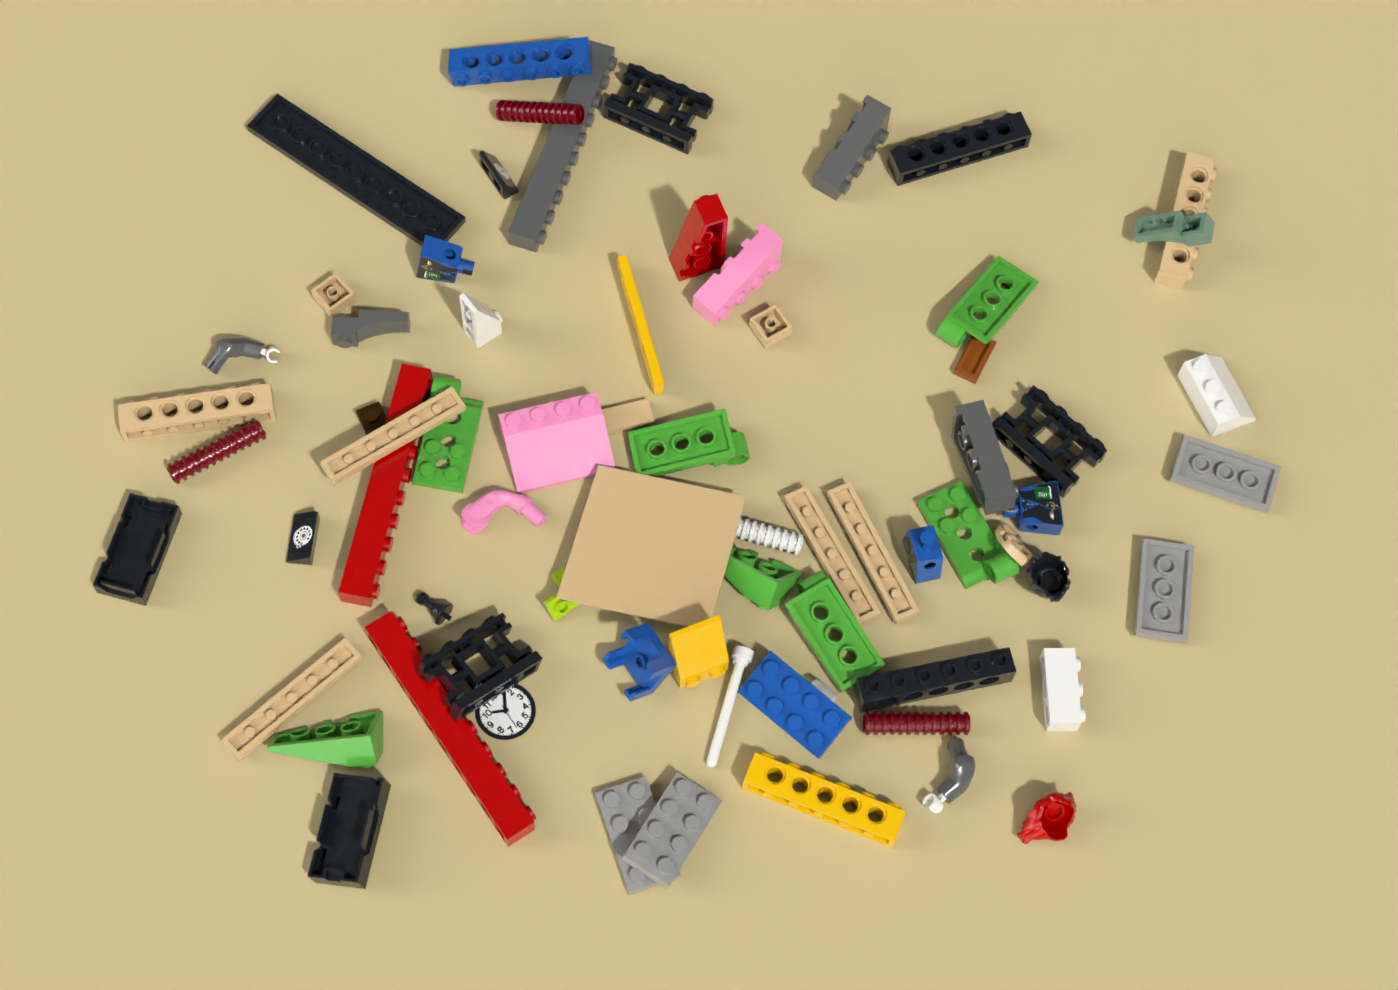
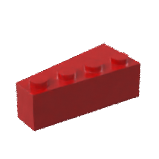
[668,193,728,282]

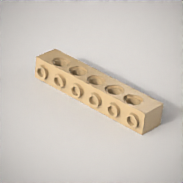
[1154,151,1217,290]
[117,382,277,442]

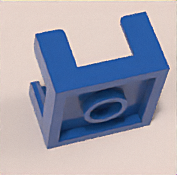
[602,623,677,702]

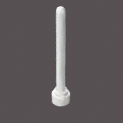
[706,646,754,768]

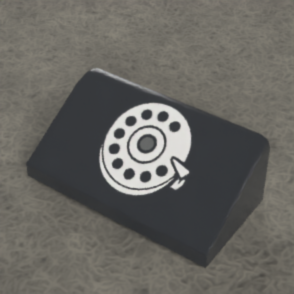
[479,150,519,199]
[286,511,320,565]

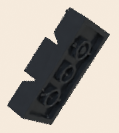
[93,493,182,606]
[307,773,391,889]

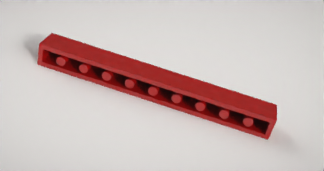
[338,364,434,607]
[364,611,536,847]

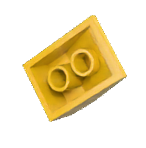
[668,615,729,688]

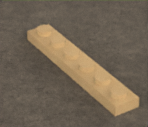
[320,387,466,485]
[827,482,920,624]
[784,485,881,625]
[221,638,363,762]

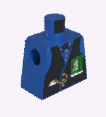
[416,235,475,283]
[1002,481,1064,535]
[902,525,943,584]

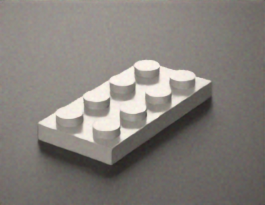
[1170,435,1281,514]
[1134,538,1194,644]
[622,772,722,889]
[595,776,681,895]

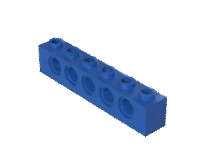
[448,37,593,87]

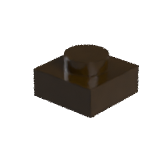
[356,401,387,435]

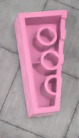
[692,223,783,326]

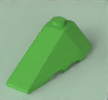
[724,543,803,610]
[267,711,383,768]

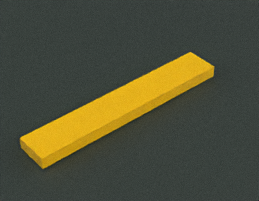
[617,255,664,395]

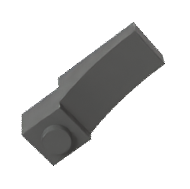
[331,309,411,348]

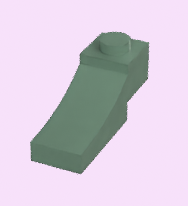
[1133,211,1215,247]

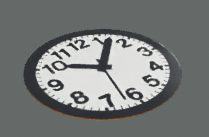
[475,684,536,740]

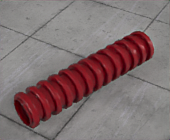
[495,100,585,126]
[166,419,266,484]
[863,711,971,735]

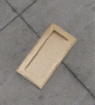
[602,398,655,435]

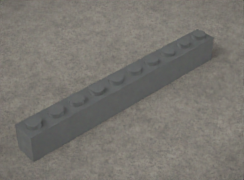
[508,40,618,253]

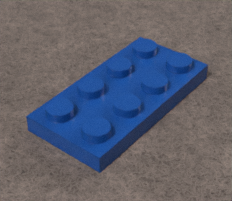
[737,651,853,759]

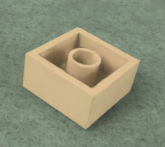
[311,273,356,318]
[749,304,793,348]

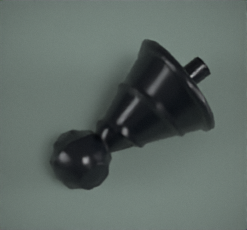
[416,592,453,625]

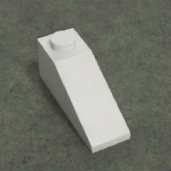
[459,293,503,348]

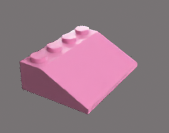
[498,392,615,494]

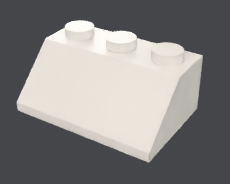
[1177,354,1256,437]

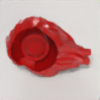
[1017,792,1077,845]

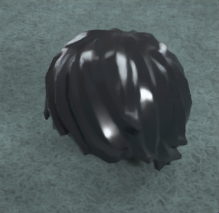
[1026,551,1071,602]

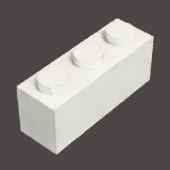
[1040,648,1085,731]

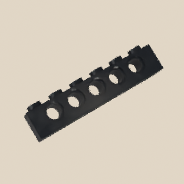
[887,111,1032,186]
[854,647,1016,713]

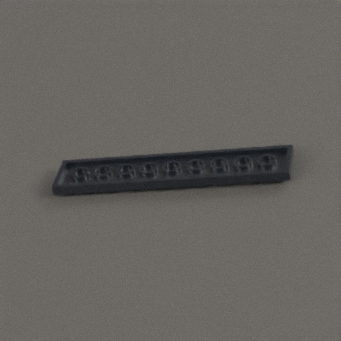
[247,94,466,246]

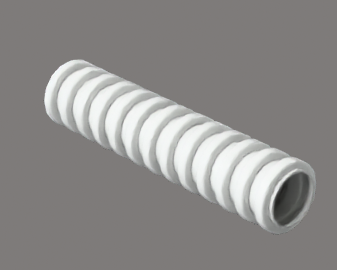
[735,517,804,556]

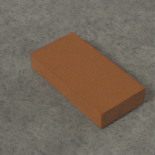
[953,336,996,384]

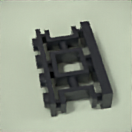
[603,63,714,155]
[992,385,1107,498]
[417,613,543,722]

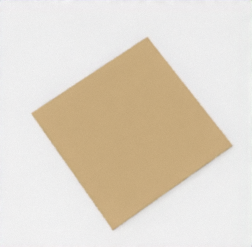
[556,465,746,627]

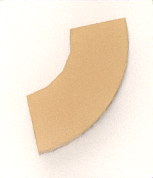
[995,522,1034,566]

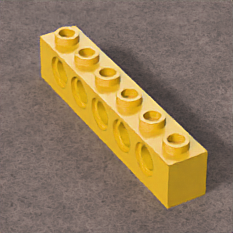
[742,752,906,848]

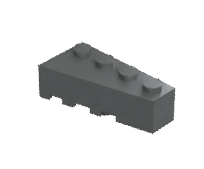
[812,95,891,201]
[951,400,1019,515]

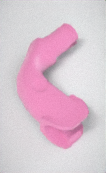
[461,490,547,535]

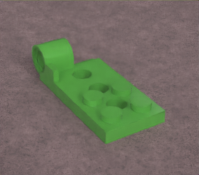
[936,256,1039,349]
[412,375,484,493]
[627,408,750,477]
[917,481,1019,589]
[785,570,885,693]

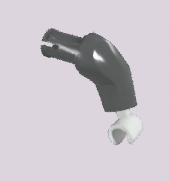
[204,337,280,375]
[923,738,975,813]

